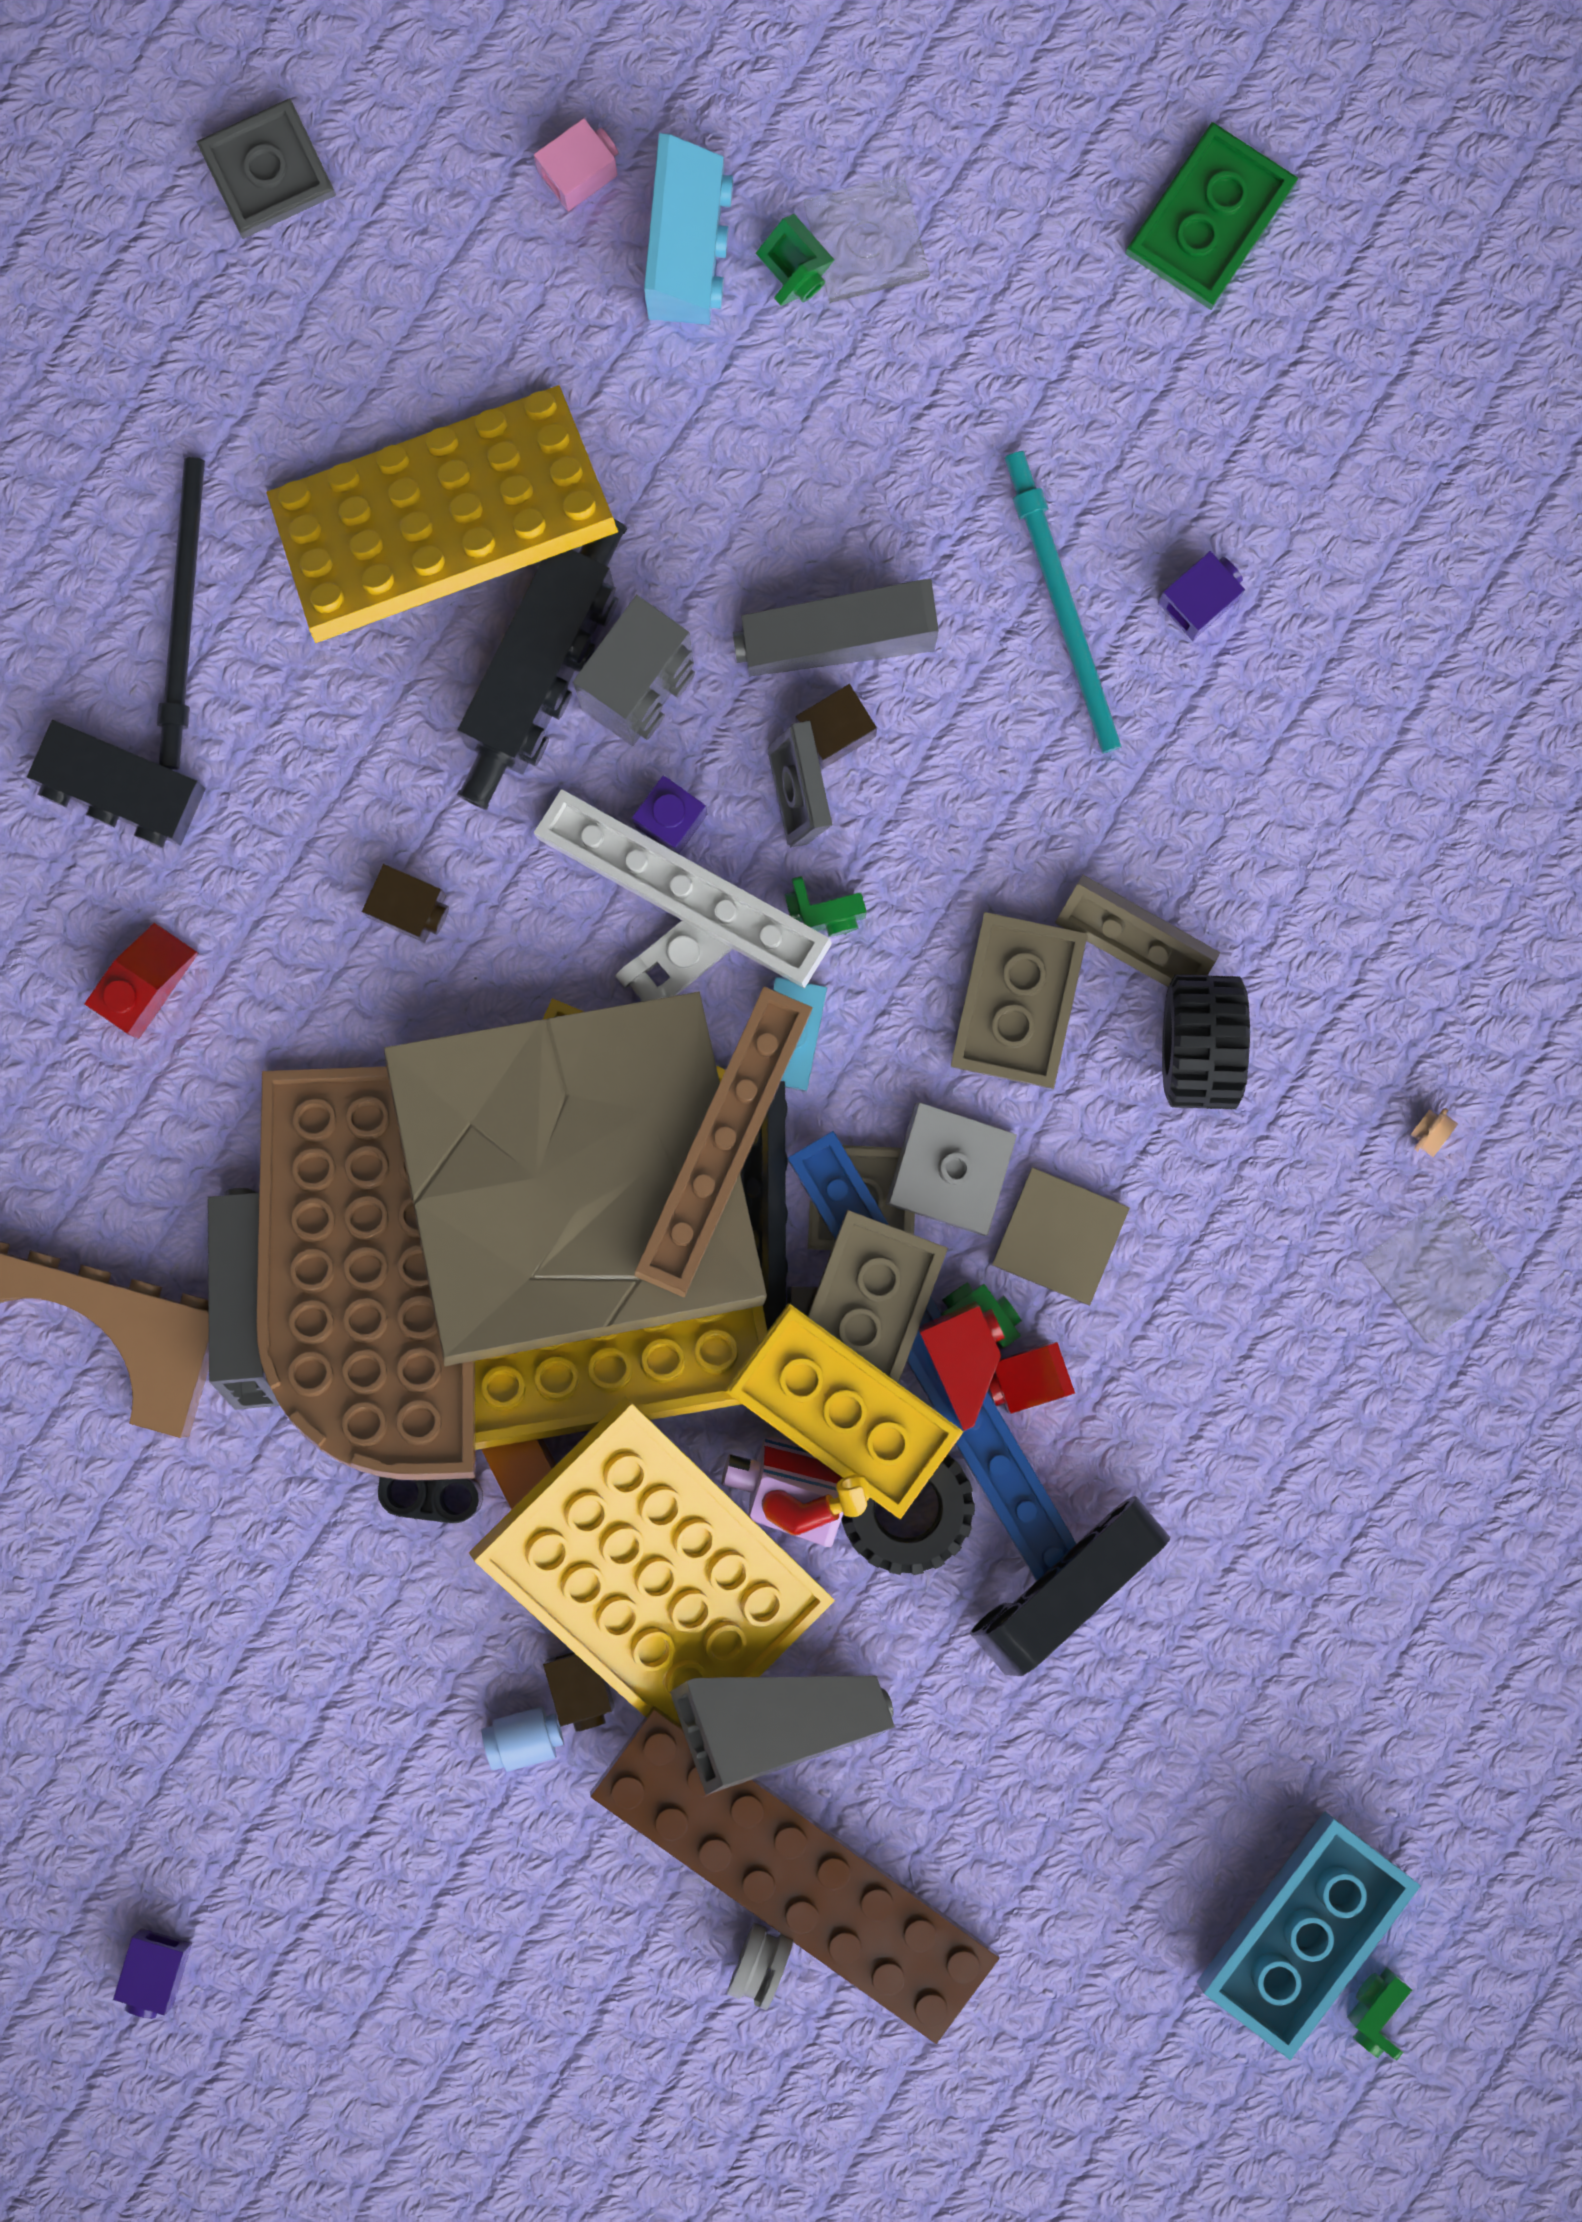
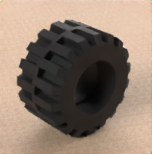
[1162,975,1250,1109]
[841,1454,975,1575]

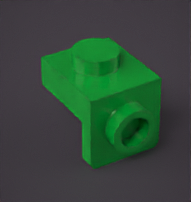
[756,214,835,306]
[784,876,867,937]
[940,1282,1022,1349]
[1347,1967,1412,2061]

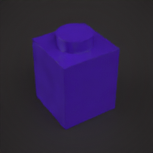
[1158,551,1245,641]
[632,775,708,854]
[113,1928,192,2019]

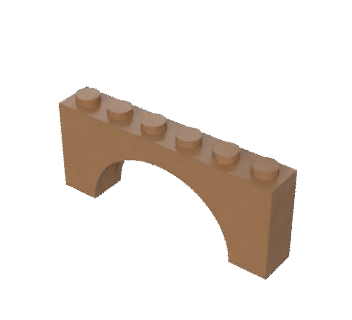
[0,1241,209,1438]

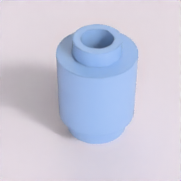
[481,1706,564,1772]

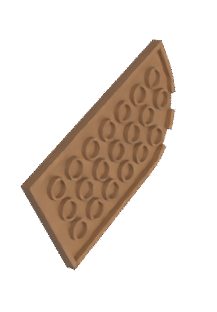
[257,1066,475,1480]

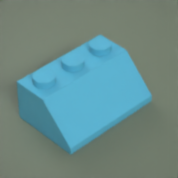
[644,133,733,325]

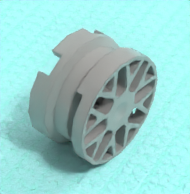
[727,1922,794,2010]

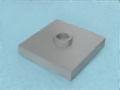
[885,1102,1017,1236]

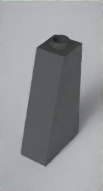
[733,578,939,677]
[208,1188,280,1410]
[670,1676,895,1795]

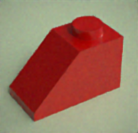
[84,923,199,1039]
[918,1301,1005,1431]
[988,1342,1075,1414]

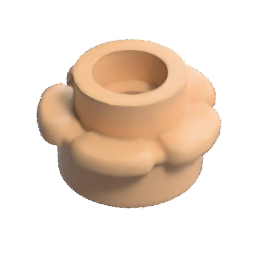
[1411,1108,1458,1157]

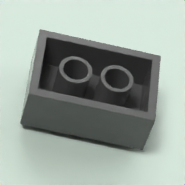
[573,594,695,746]

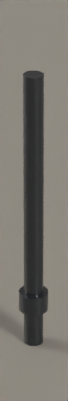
[157,457,205,770]

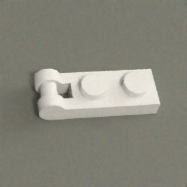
[615,920,733,1002]

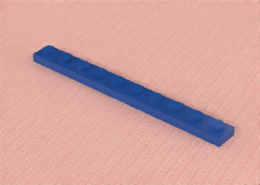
[787,1131,1077,1581]

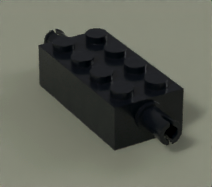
[457,519,627,810]

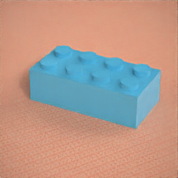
[1196,1811,1421,2061]

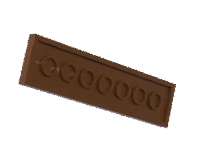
[590,1706,1000,2044]

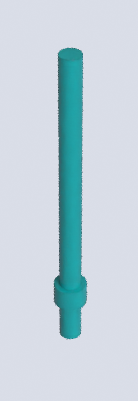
[1004,451,1122,754]

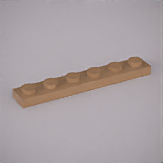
[634,987,813,1298]

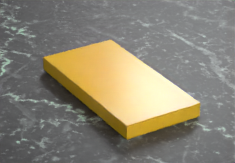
[725,1303,964,1519]

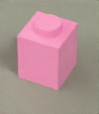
[534,118,619,212]

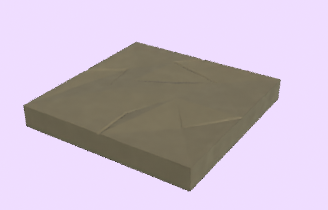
[384,991,767,1366]

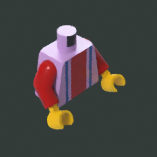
[721,1437,870,1548]

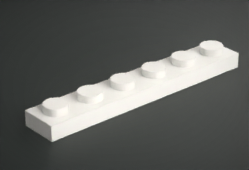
[534,789,832,988]

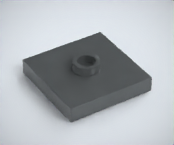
[196,98,336,239]
[767,721,832,848]

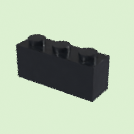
[27,719,206,848]

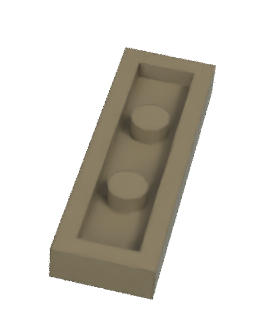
[1055,874,1220,987]

